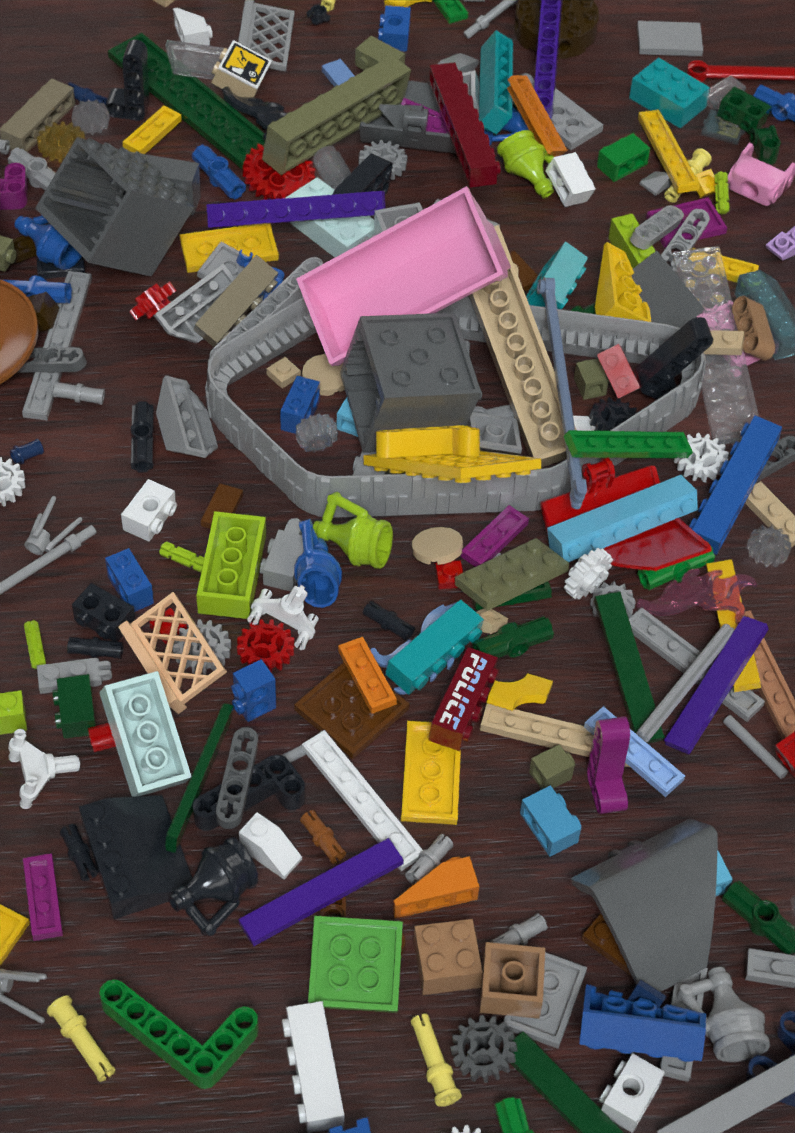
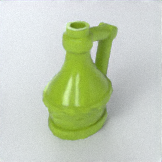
[497,130,554,198]
[313,492,393,569]

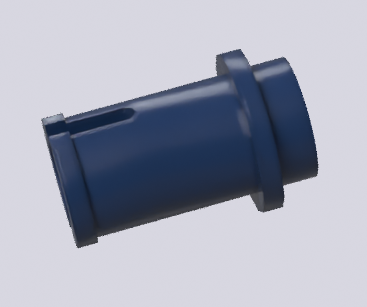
[10,439,44,465]

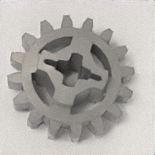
[359,140,407,180]
[173,619,231,674]

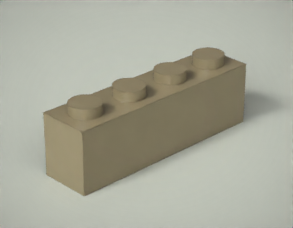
[0,78,75,152]
[194,255,278,347]

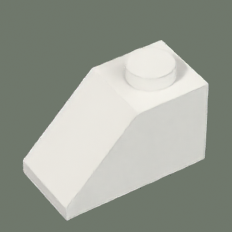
[173,8,213,52]
[239,813,302,879]

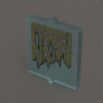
[701,110,745,145]

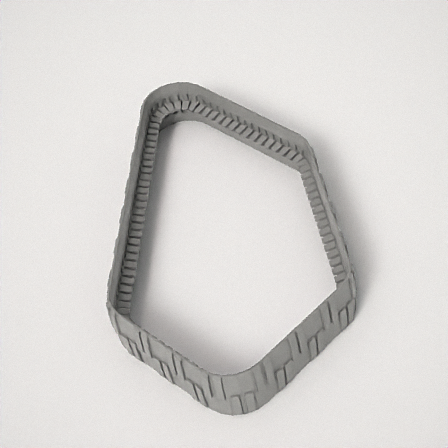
[205,297,706,518]

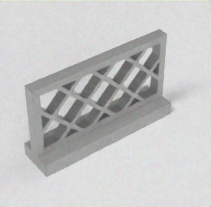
[238,0,294,72]

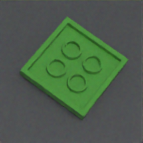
[308,916,403,1013]

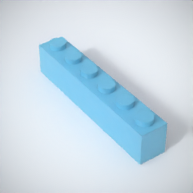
[547,475,698,562]

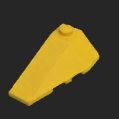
[595,242,652,322]

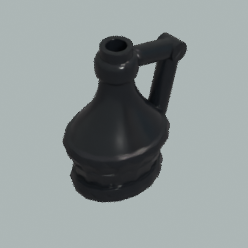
[168,837,259,936]

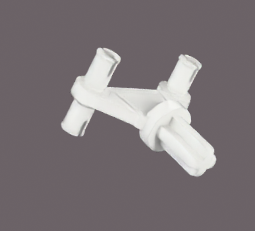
[247,585,319,650]
[8,729,80,809]

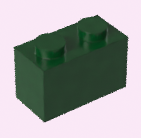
[52,674,96,739]

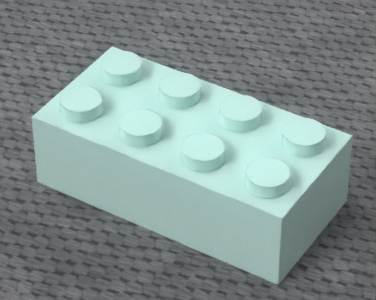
[286,177,375,257]
[99,671,192,797]

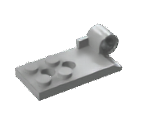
[512,73,603,150]

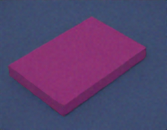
[646,197,727,248]

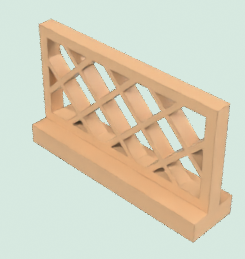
[118,592,227,714]

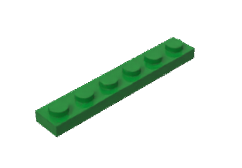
[563,430,693,458]

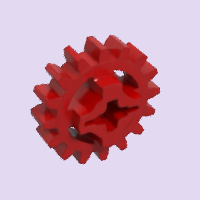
[129,282,177,321]
[237,619,295,673]

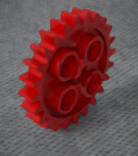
[242,144,315,200]

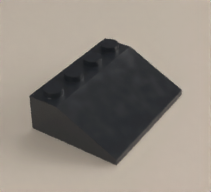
[79,795,192,919]

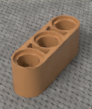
[732,296,775,361]

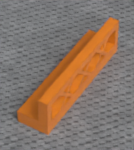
[507,75,568,157]

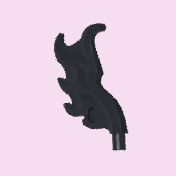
[222,87,287,141]

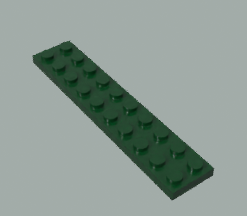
[108,32,265,170]

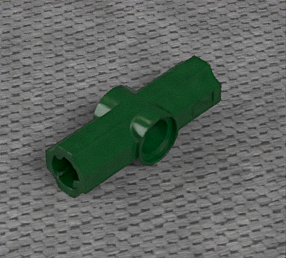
[472,617,554,658]
[722,881,795,955]

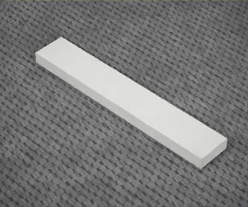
[302,730,423,871]

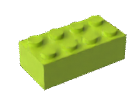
[197,511,266,619]

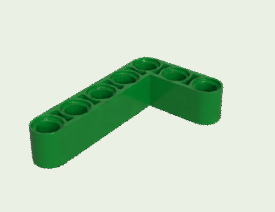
[100,980,258,1089]

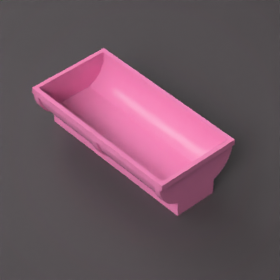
[296,186,511,366]

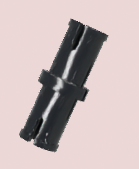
[363,600,415,641]
[67,637,123,659]
[60,824,98,881]

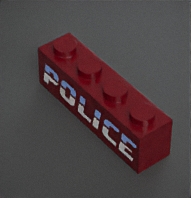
[429,647,500,751]

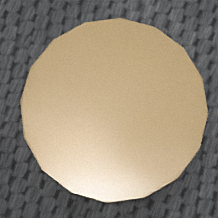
[302,354,345,396]
[412,527,463,565]

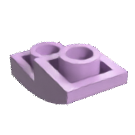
[766,227,795,260]

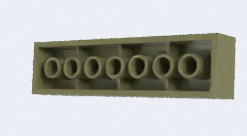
[262,55,411,175]

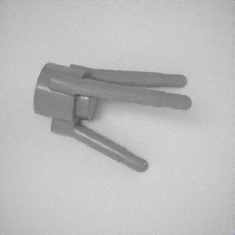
[24,496,82,555]
[0,969,47,1023]

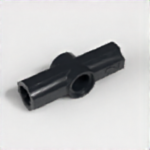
[130,401,154,473]

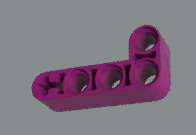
[0,162,28,210]
[587,716,630,814]

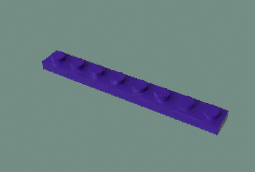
[207,191,385,228]

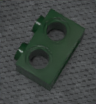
[717,86,771,134]

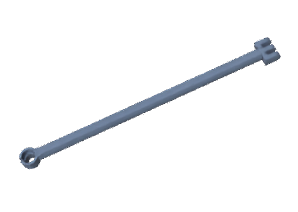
[537,277,587,509]

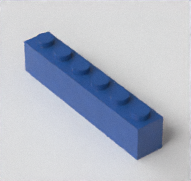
[689,415,782,555]

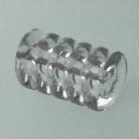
[313,146,351,190]

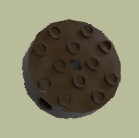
[514,0,599,59]

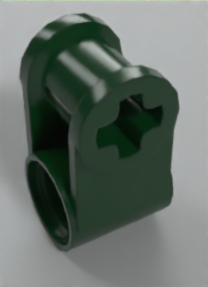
[750,125,781,165]

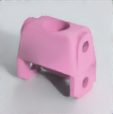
[727,143,795,206]

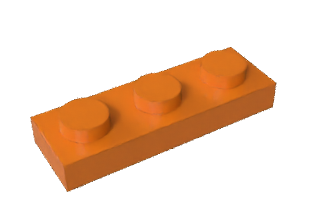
[338,637,397,714]

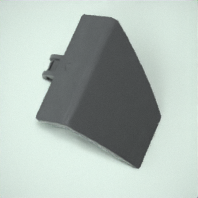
[360,81,456,154]
[571,819,718,992]

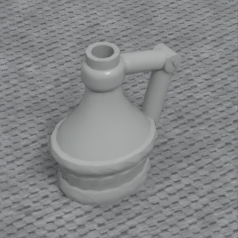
[677,967,770,1062]

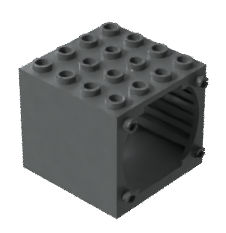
[36,137,194,276]
[340,313,482,453]

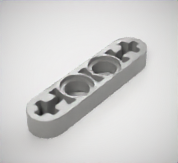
[630,205,684,249]
[661,209,709,273]

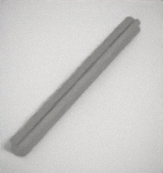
[637,624,734,742]

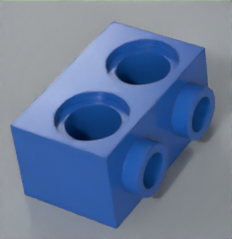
[280,376,320,436]
[105,548,154,612]
[231,659,276,722]

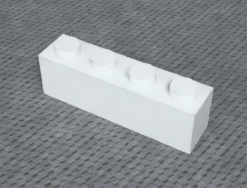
[282,1001,344,1133]

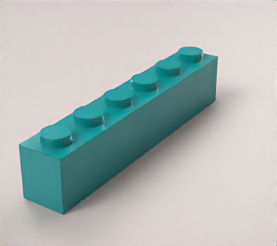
[479,30,513,135]

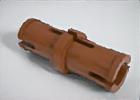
[300,810,346,864]

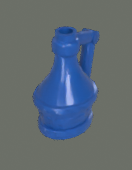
[15,215,82,270]
[294,519,342,608]

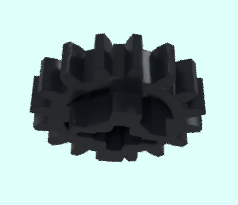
[589,397,637,431]

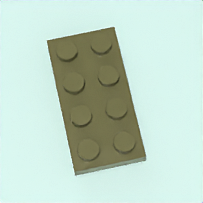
[455,538,569,611]

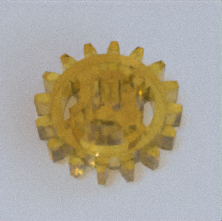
[37,121,85,162]

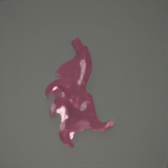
[637,568,757,624]

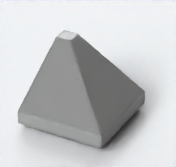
[640,171,671,196]

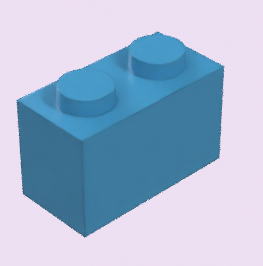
[520,786,581,857]

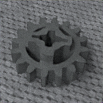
[451,1015,517,1083]

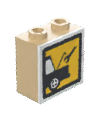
[212,40,272,97]

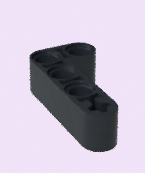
[104,40,149,121]
[332,153,393,195]
[635,317,714,400]
[193,754,305,831]

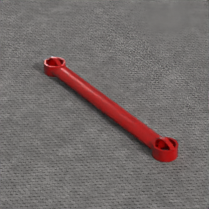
[687,60,795,82]

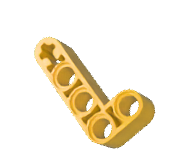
[376,425,480,458]

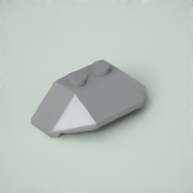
[154,264,235,343]
[156,376,218,458]

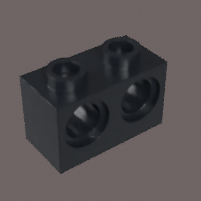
[72,583,135,642]

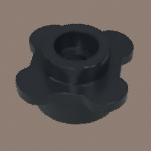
[306,5,331,25]

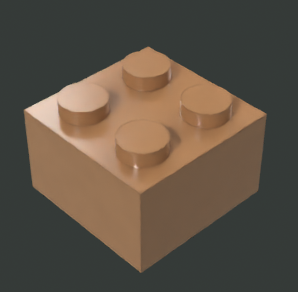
[413,919,483,995]
[480,942,545,1018]

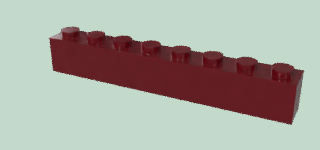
[429,62,500,188]

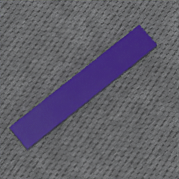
[664,616,769,754]
[239,838,404,947]

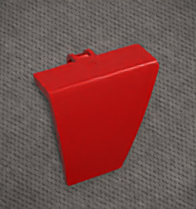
[540,458,712,571]

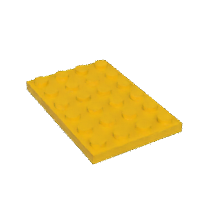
[363,451,541,483]

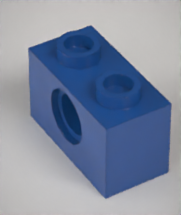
[378,6,411,52]

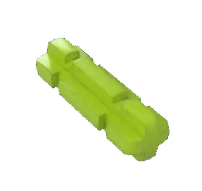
[715,171,730,215]
[159,542,205,572]
[24,620,46,669]

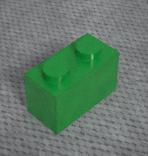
[597,133,650,182]

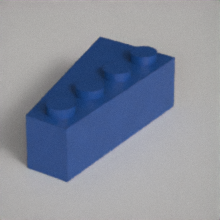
[579,984,706,1062]

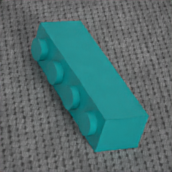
[385,599,484,695]

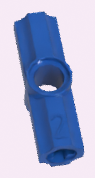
[753,85,795,122]
[192,144,246,200]
[3,276,72,303]

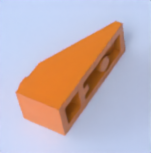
[393,856,479,919]

